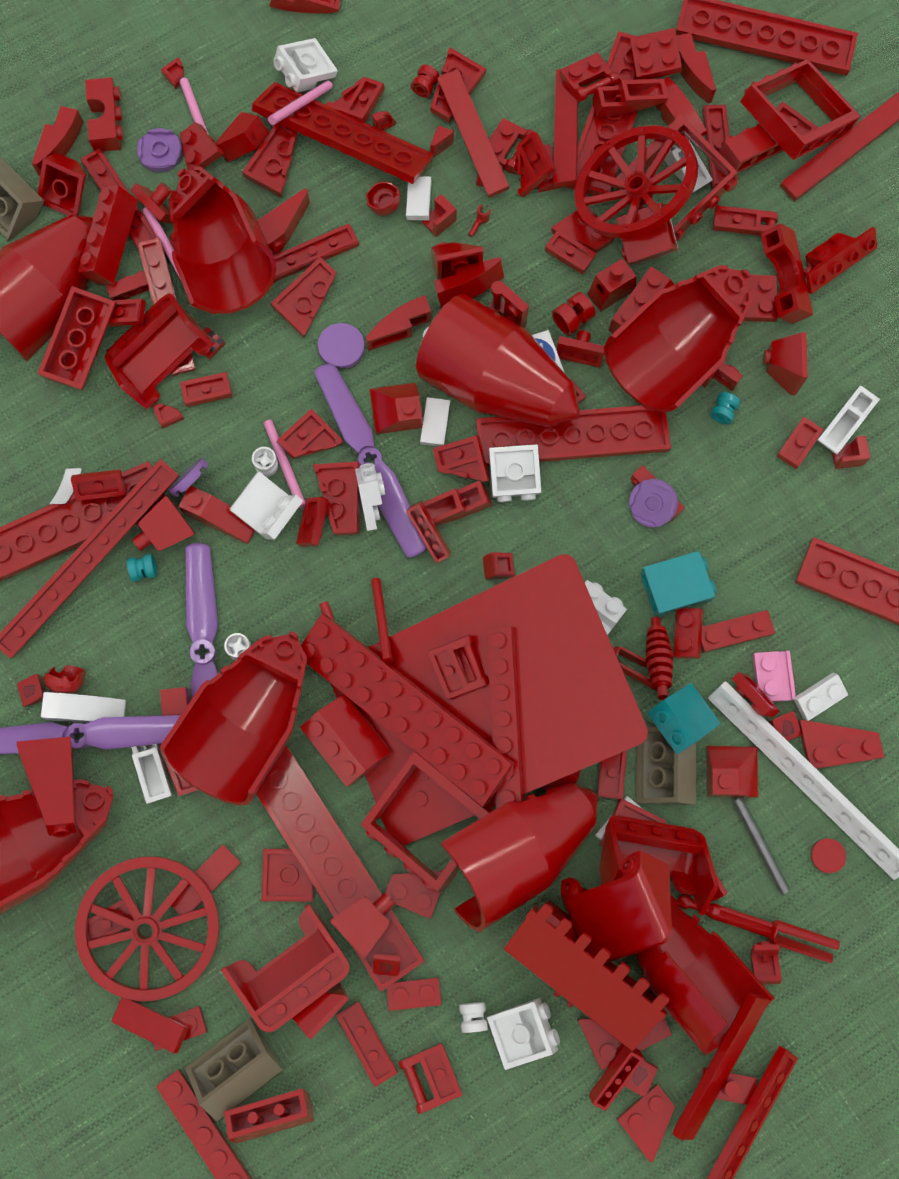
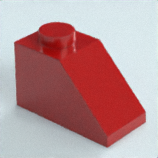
[214,112,270,162]

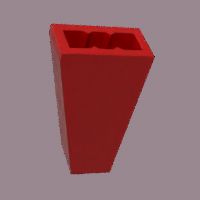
[17,737,76,837]

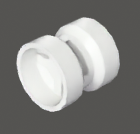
[252,447,279,477]
[224,633,252,661]
[459,1002,488,1033]

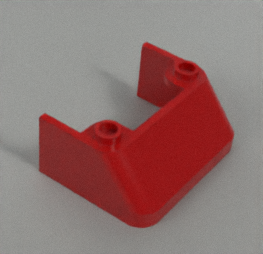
[599,815,719,915]

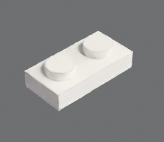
[793,673,848,721]

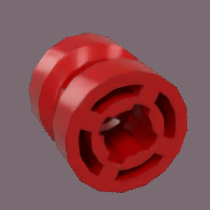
[410,64,440,98]

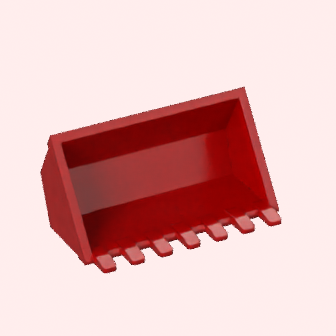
[504,903,670,1051]

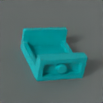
[640,551,716,617]
[648,683,721,754]

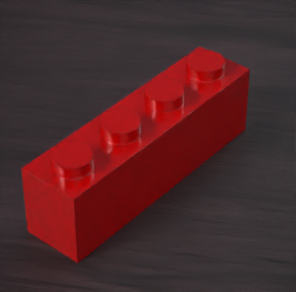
[77,185,138,285]

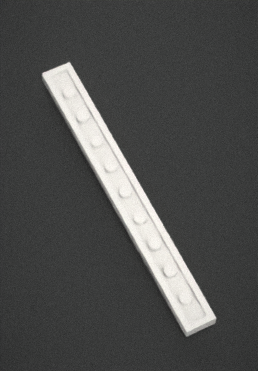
[708,681,899,880]

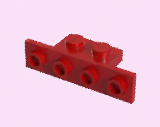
[805,227,877,294]

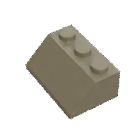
[0,157,44,240]
[636,726,696,805]
[185,1018,283,1121]

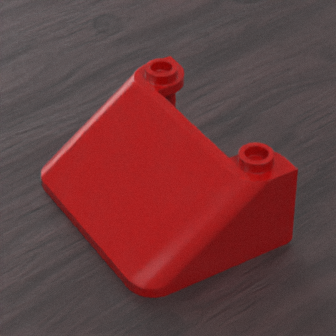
[105,294,214,410]
[561,850,672,963]
[221,904,350,1032]

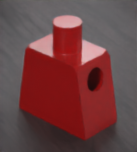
[587,259,636,312]
[132,495,195,551]
[330,893,395,959]

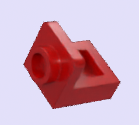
[702,363,743,391]
[750,941,782,985]

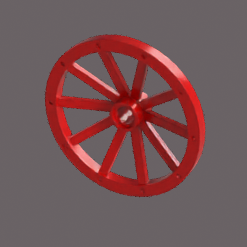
[574,125,698,238]
[75,856,220,1001]

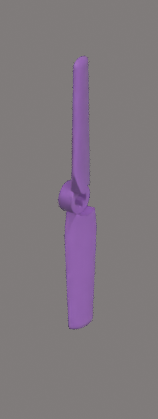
[314,364,427,558]
[186,543,218,698]
[0,715,181,754]

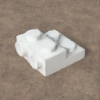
[274,38,338,93]
[489,445,541,502]
[355,463,385,531]
[585,580,627,635]
[487,998,560,1070]

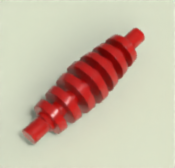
[645,617,673,700]

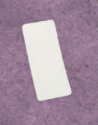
[50,468,82,504]

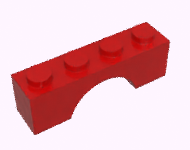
[760,223,813,324]

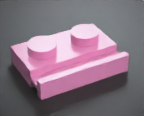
[752,651,796,702]

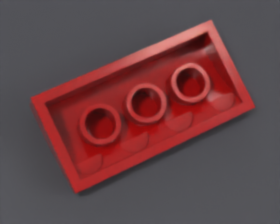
[37,286,117,391]

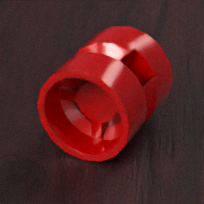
[551,292,596,336]

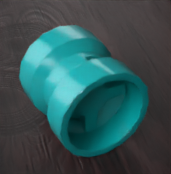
[710,392,741,425]
[127,554,157,582]

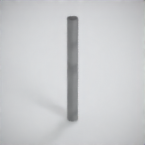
[732,797,791,895]

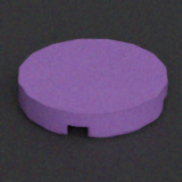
[137,128,183,173]
[318,323,365,369]
[168,457,209,497]
[629,479,678,527]

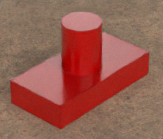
[130,182,173,224]
[556,330,604,368]
[701,1067,757,1105]

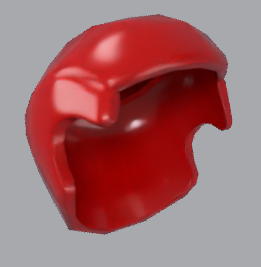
[366,181,401,216]
[44,665,86,694]

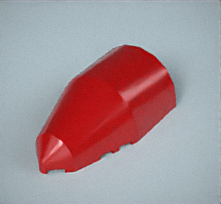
[169,166,277,314]
[0,214,93,362]
[604,265,752,413]
[416,293,580,428]
[160,632,307,806]
[0,779,114,915]
[441,782,598,932]
[635,894,775,1055]

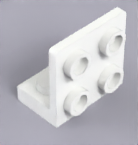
[230,472,303,540]

